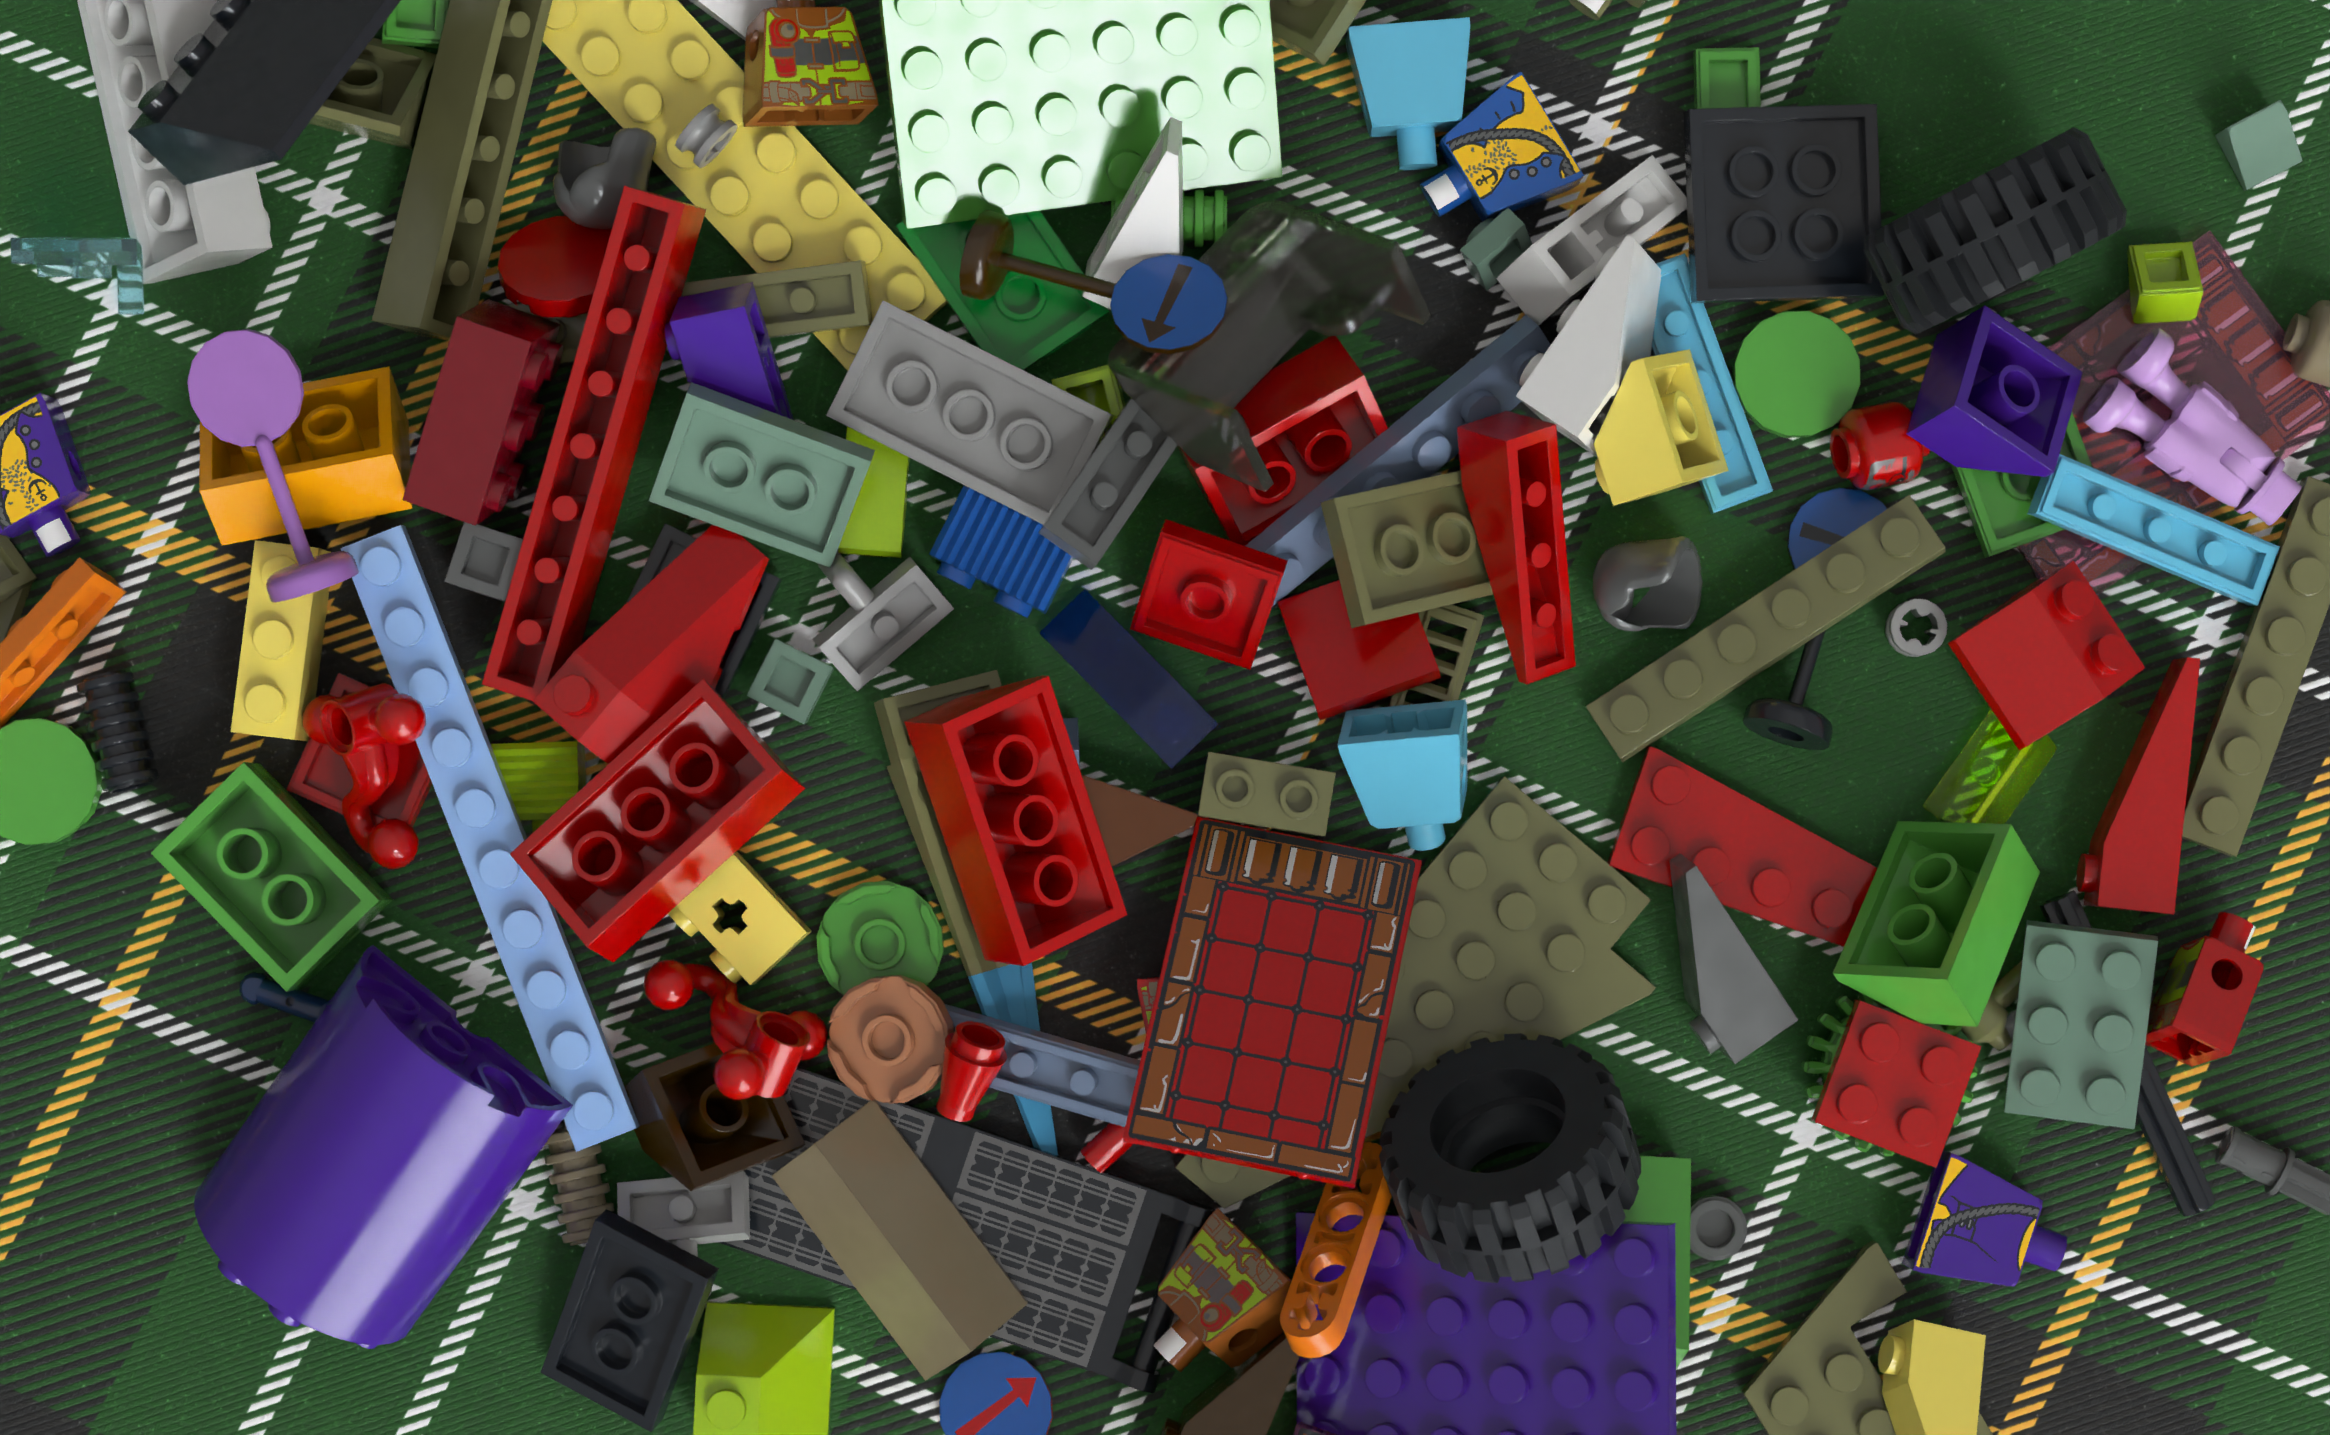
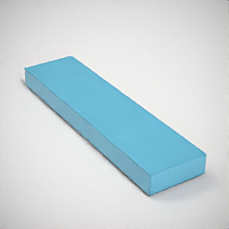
[1651,253,1773,514]
[2027,454,2280,606]

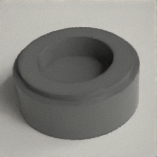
[1690,1195,1747,1261]

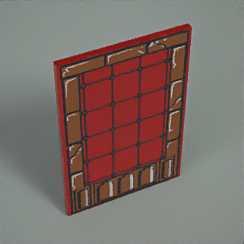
[1123,817,1422,1189]

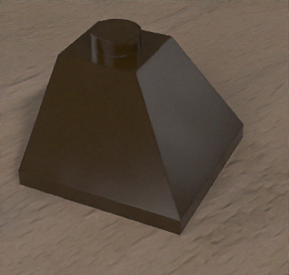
[625,1043,806,1191]

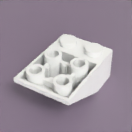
[1516,234,1661,458]

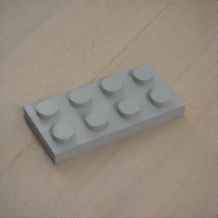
[826,300,1114,525]

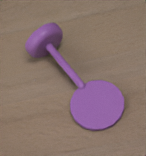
[187,329,359,603]

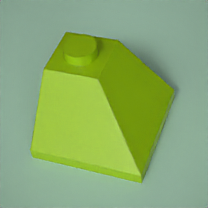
[693,1301,835,1435]

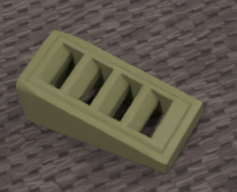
[1387,605,1485,707]

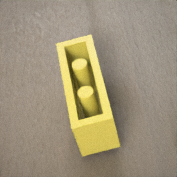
[230,540,331,741]

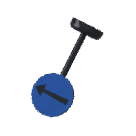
[1743,488,1887,750]

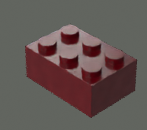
[402,299,564,526]

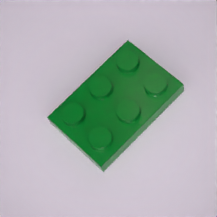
[896,211,1109,371]

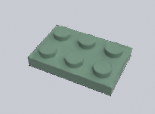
[649,382,875,568]
[2004,920,2158,1129]

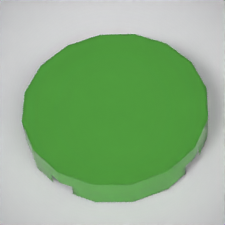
[1732,311,1860,438]
[0,718,102,845]
[816,881,944,995]

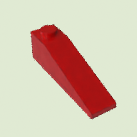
[1457,411,1576,685]
[2076,657,2200,915]

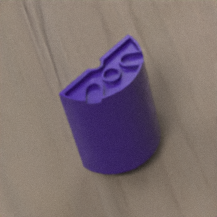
[194,945,573,1349]

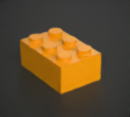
[199,367,412,546]

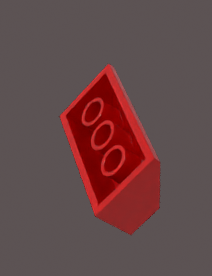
[904,675,1128,966]
[510,679,806,963]

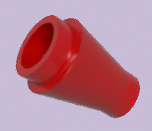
[936,1021,1007,1122]

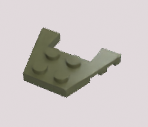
[1741,1240,1993,1435]

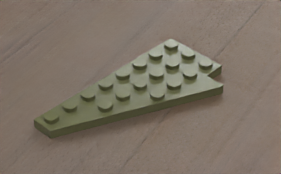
[1175,776,1656,1209]

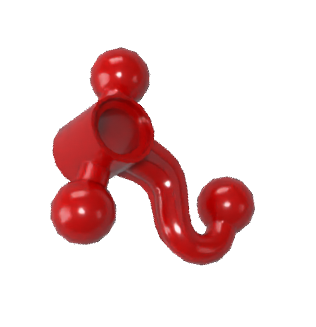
[302,683,426,869]
[643,960,828,1100]

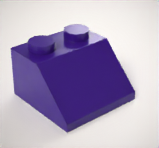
[1906,305,2083,477]

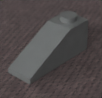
[1669,853,1798,1064]

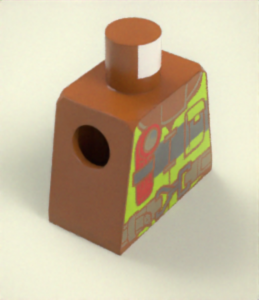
[743,0,878,127]
[1153,1208,1292,1372]

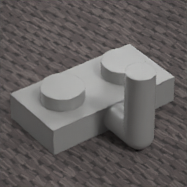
[812,550,954,691]
[617,1171,750,1296]

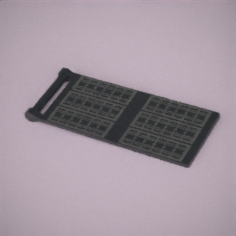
[718,1066,1215,1393]

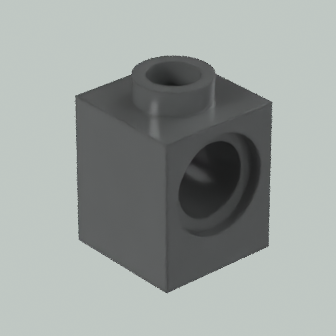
[444,522,523,602]

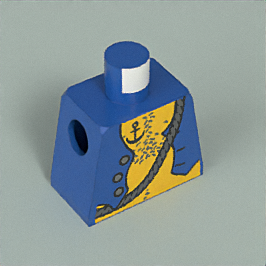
[1420,72,1584,221]

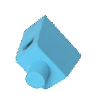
[1346,17,1470,170]
[1337,699,1468,851]

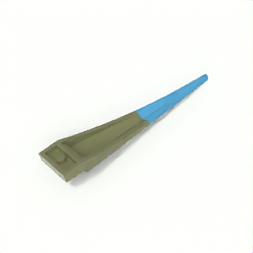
[874,670,1058,1155]

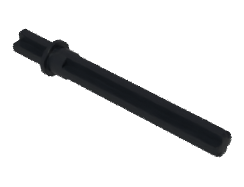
[2040,890,2215,1216]

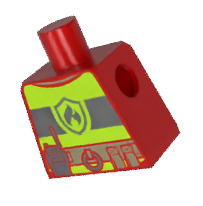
[2145,912,2264,1067]

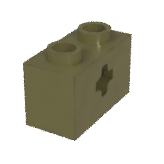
[1197,752,1336,837]

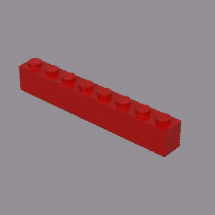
[482,186,706,701]

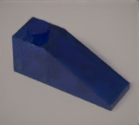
[1039,589,1218,770]

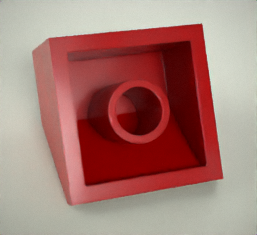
[1948,561,2145,750]

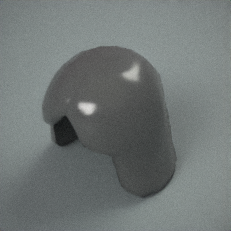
[553,128,656,230]
[1592,536,1703,631]

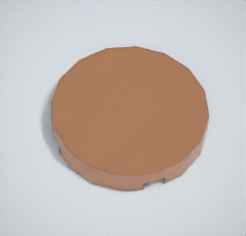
[827,975,954,1104]

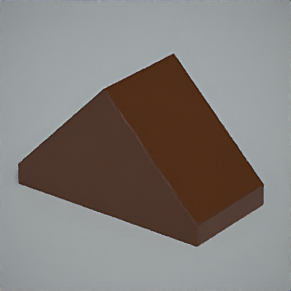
[1082,775,1198,867]

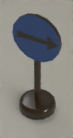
[959,210,1228,355]

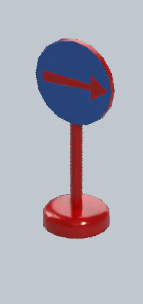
[939,1352,1053,1435]

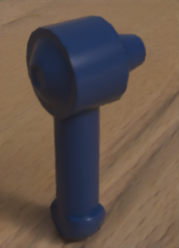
[239,972,331,1023]

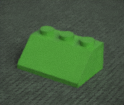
[1833,821,2040,1027]

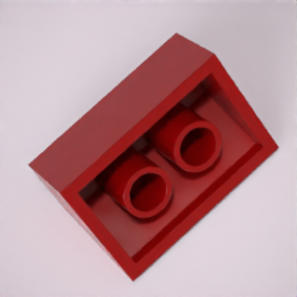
[1177,334,1388,546]

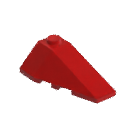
[533,525,769,764]

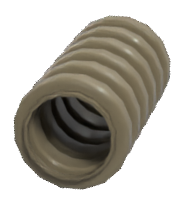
[544,1127,615,1246]

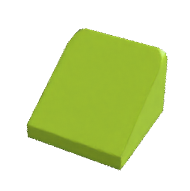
[2127,242,2204,324]

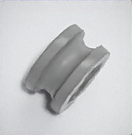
[675,104,738,168]
[1885,599,1947,657]

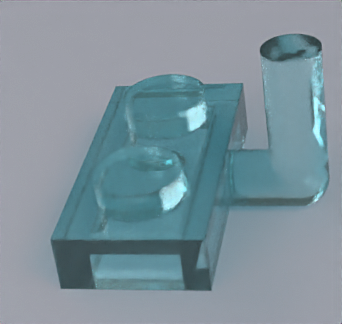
[10,237,144,315]

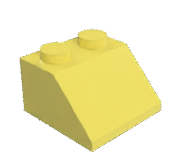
[1594,349,1729,506]

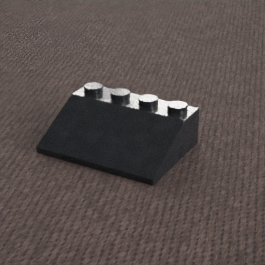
[128,0,401,185]

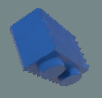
[929,486,1073,618]

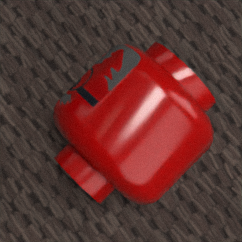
[1830,402,1930,490]

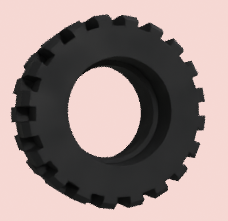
[1863,127,2127,334]
[1379,1033,1641,1283]

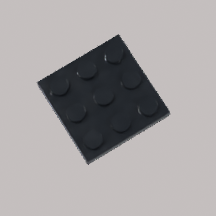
[1683,104,1884,304]

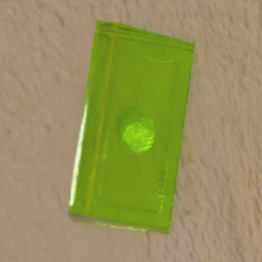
[1922,709,2056,824]

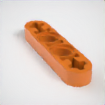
[1280,1142,1392,1358]

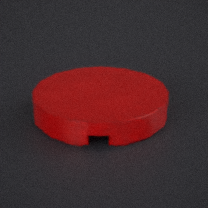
[498,216,612,317]

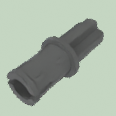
[2215,1126,2330,1215]

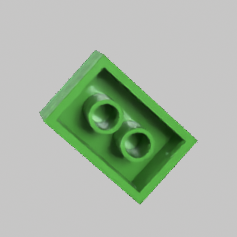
[151,762,393,992]

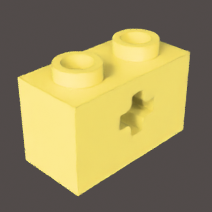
[668,851,812,985]

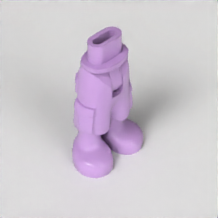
[2082,328,2302,526]

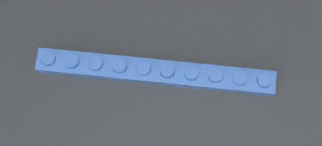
[340,525,640,1152]

